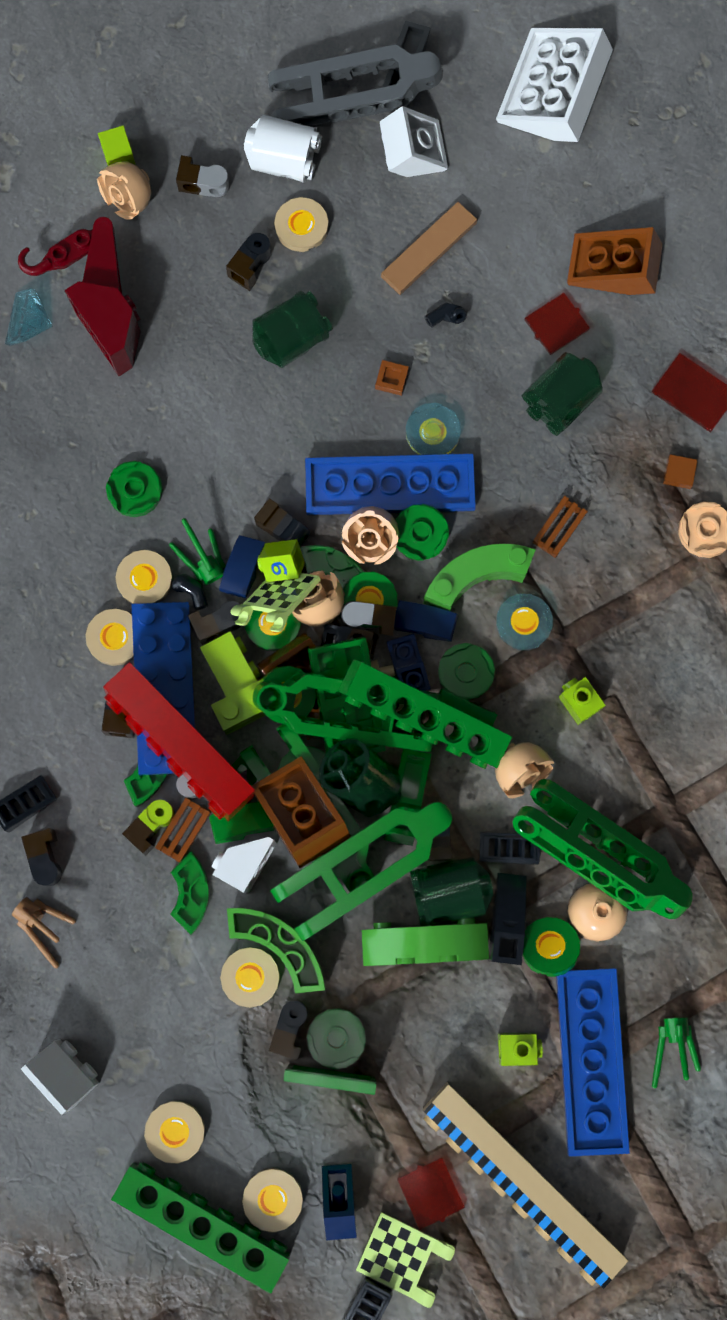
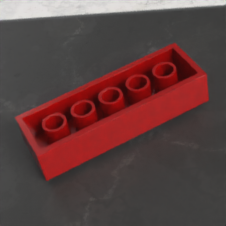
[103,662,255,821]

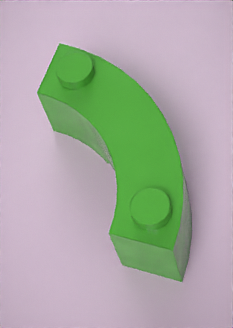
[423,544,536,611]
[227,908,326,993]
[362,918,489,966]

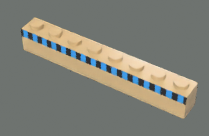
[423,1082,628,1289]

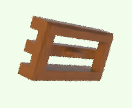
[532,496,588,558]
[155,798,211,863]

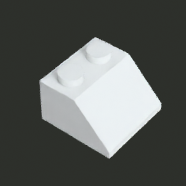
[380,106,448,177]
[212,837,277,894]
[21,1039,99,1115]

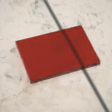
[652,353,727,433]

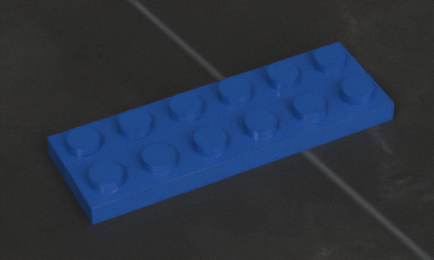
[305,454,475,515]
[132,602,195,775]
[556,968,630,1156]

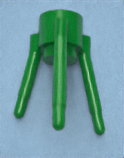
[169,518,226,585]
[652,1018,701,1088]

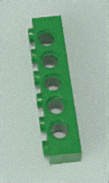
[338,659,512,769]
[111,1161,291,1294]

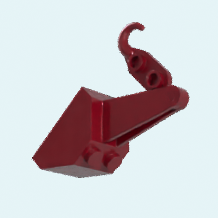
[18,217,141,376]

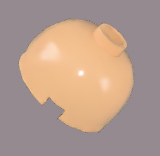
[97,162,151,220]
[342,506,399,565]
[292,571,344,626]
[495,742,554,799]
[567,883,628,942]

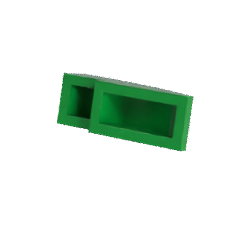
[384,749,432,846]

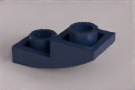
[219,535,265,599]
[394,600,458,642]
[386,633,431,691]

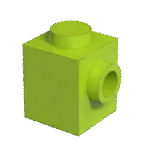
[559,677,606,725]
[498,1032,543,1066]

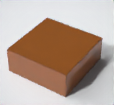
[375,360,409,396]
[663,454,697,489]

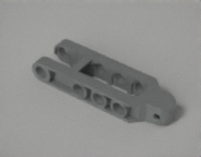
[268,44,443,127]

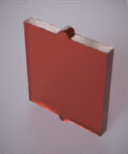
[524,293,590,355]
[397,1157,465,1230]

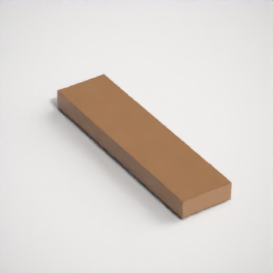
[381,202,477,295]

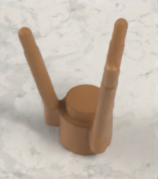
[12,897,76,968]

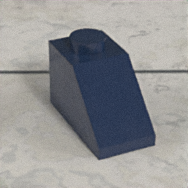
[321,1164,357,1241]

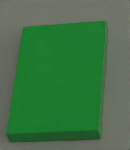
[283,1064,376,1095]

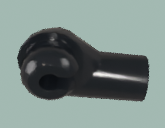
[424,303,467,328]
[172,574,208,610]

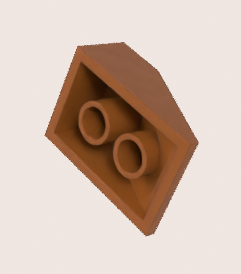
[567,227,663,295]
[252,756,351,868]

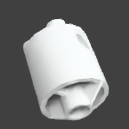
[244,115,322,183]

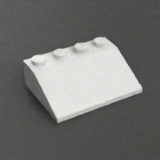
[496,28,613,142]

